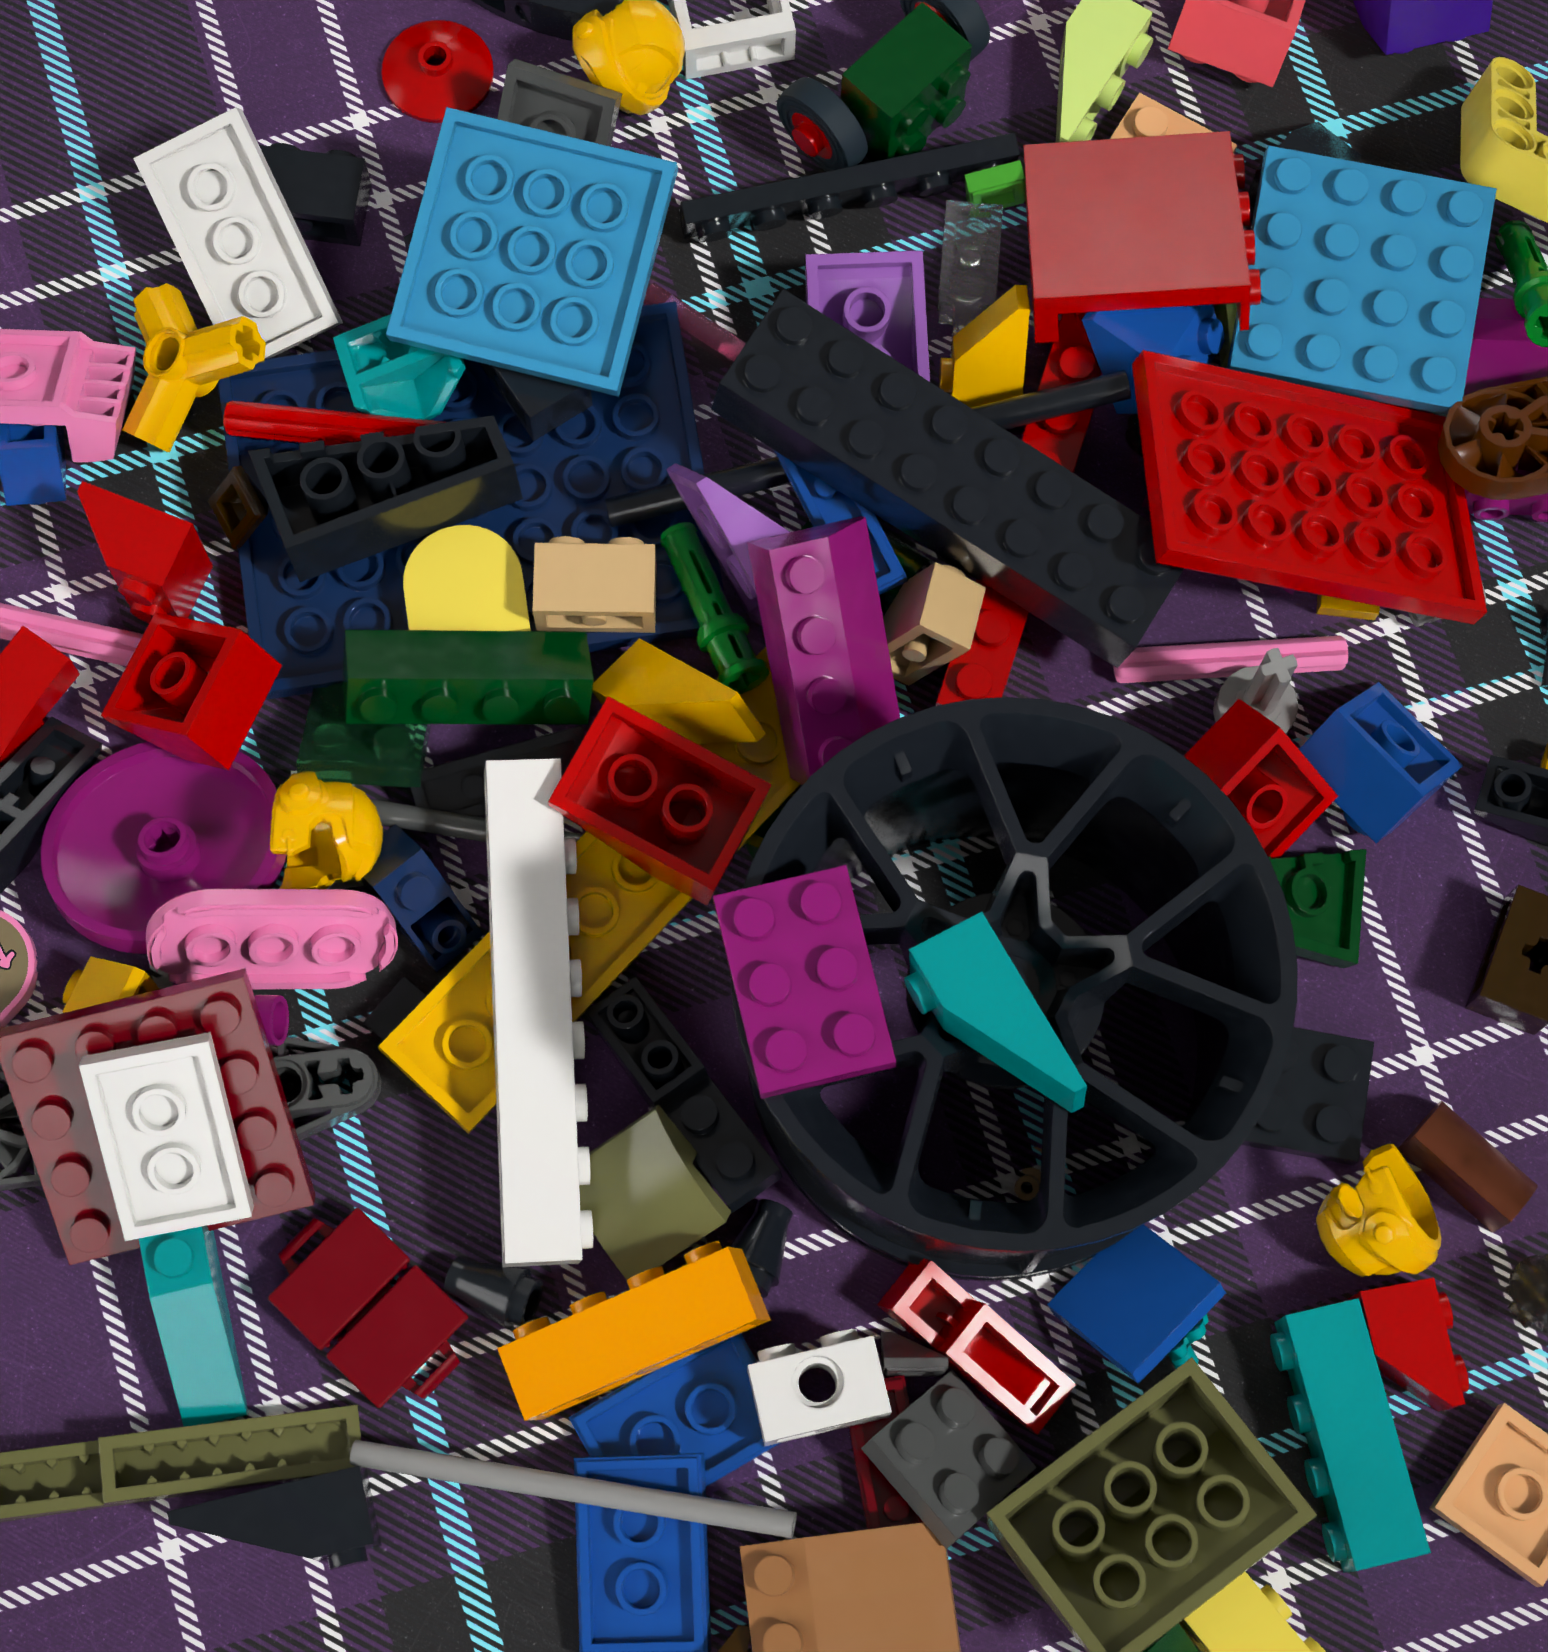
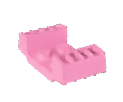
[0,329,136,463]

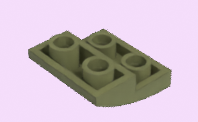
[579,1105,731,1280]

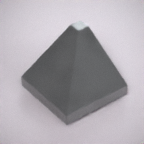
[881,1332,948,1377]

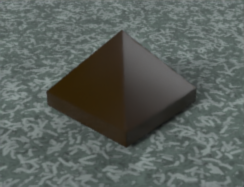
[208,466,269,549]

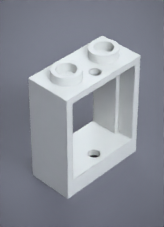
[668,0,796,80]

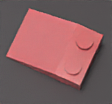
[1168,0,1306,87]

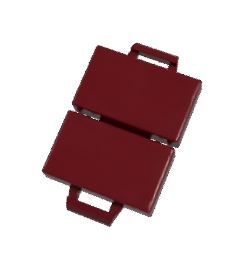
[268,1208,468,1409]

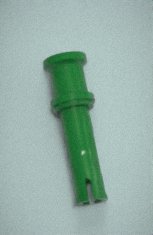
[1495,220,1548,347]
[660,522,769,695]

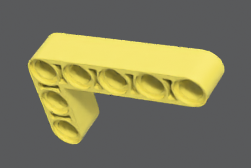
[1460,57,1548,223]

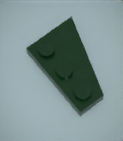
[1269,849,1367,969]

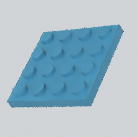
[386,107,678,397]
[1227,145,1497,415]

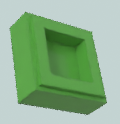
[964,160,1026,216]

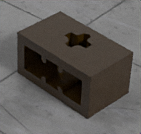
[1465,884,1548,1035]

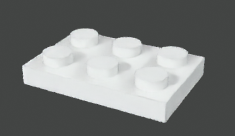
[79,1032,254,1241]

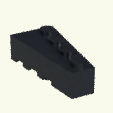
[248,415,523,582]

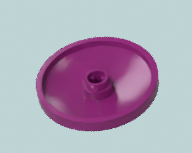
[41,741,287,954]

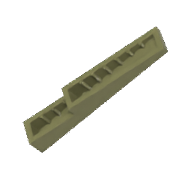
[0,1405,364,1522]

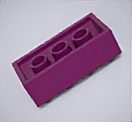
[747,516,900,785]

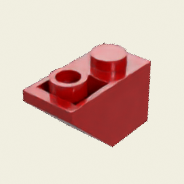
[1348,1277,1469,1412]

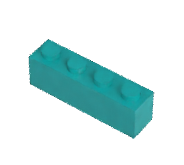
[1270,1298,1431,1573]

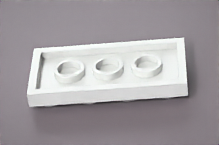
[133,107,343,359]

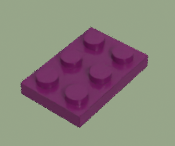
[713,865,896,1099]

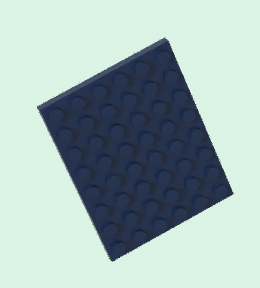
[218,301,724,700]

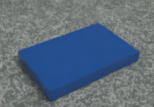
[569,1333,783,1488]
[574,1453,712,1652]

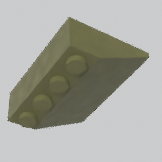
[986,1357,1317,1652]

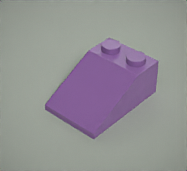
[805,250,930,382]
[666,463,790,626]

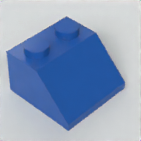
[1082,304,1225,414]
[1299,682,1463,843]

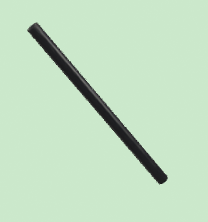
[605,370,1131,527]

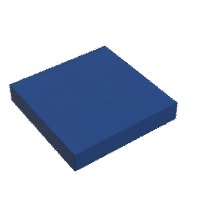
[1047,1224,1226,1384]

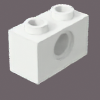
[747,1329,892,1447]

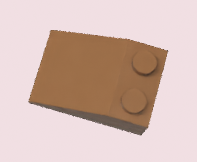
[740,1522,961,1652]

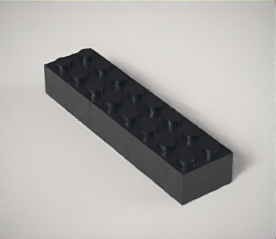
[711,289,1184,668]

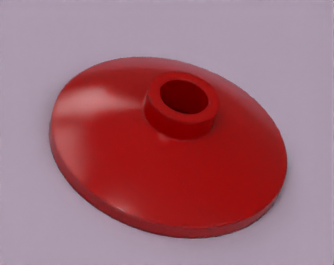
[382,20,494,123]

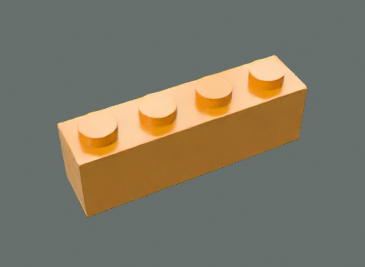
[497,1241,771,1421]

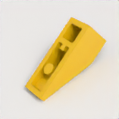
[592,638,766,744]

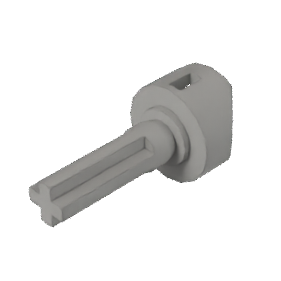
[1213,648,1298,735]

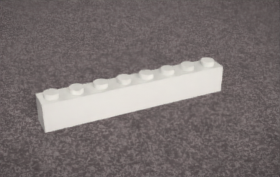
[484,758,593,1267]

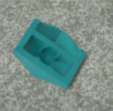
[333,314,466,420]

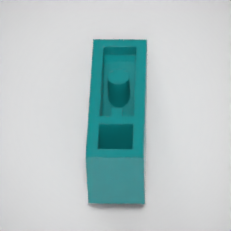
[904,912,1087,1113]
[139,1226,249,1427]

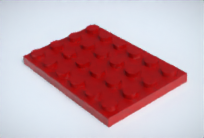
[1132,350,1487,625]

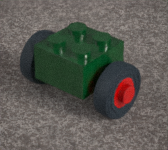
[777,0,990,172]

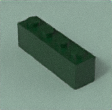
[343,630,594,724]

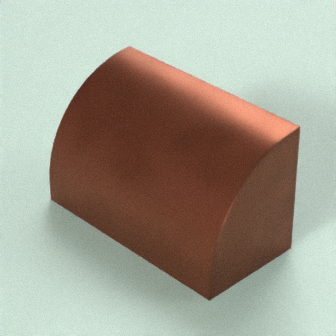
[1398,1101,1538,1233]

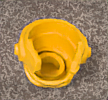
[572,0,685,115]
[270,771,383,889]
[1316,1144,1441,1277]

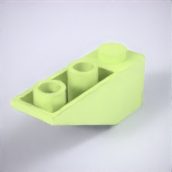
[1056,0,1153,143]

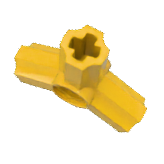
[122,283,266,453]

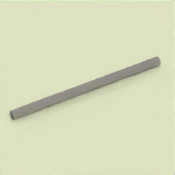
[350,1440,797,1538]

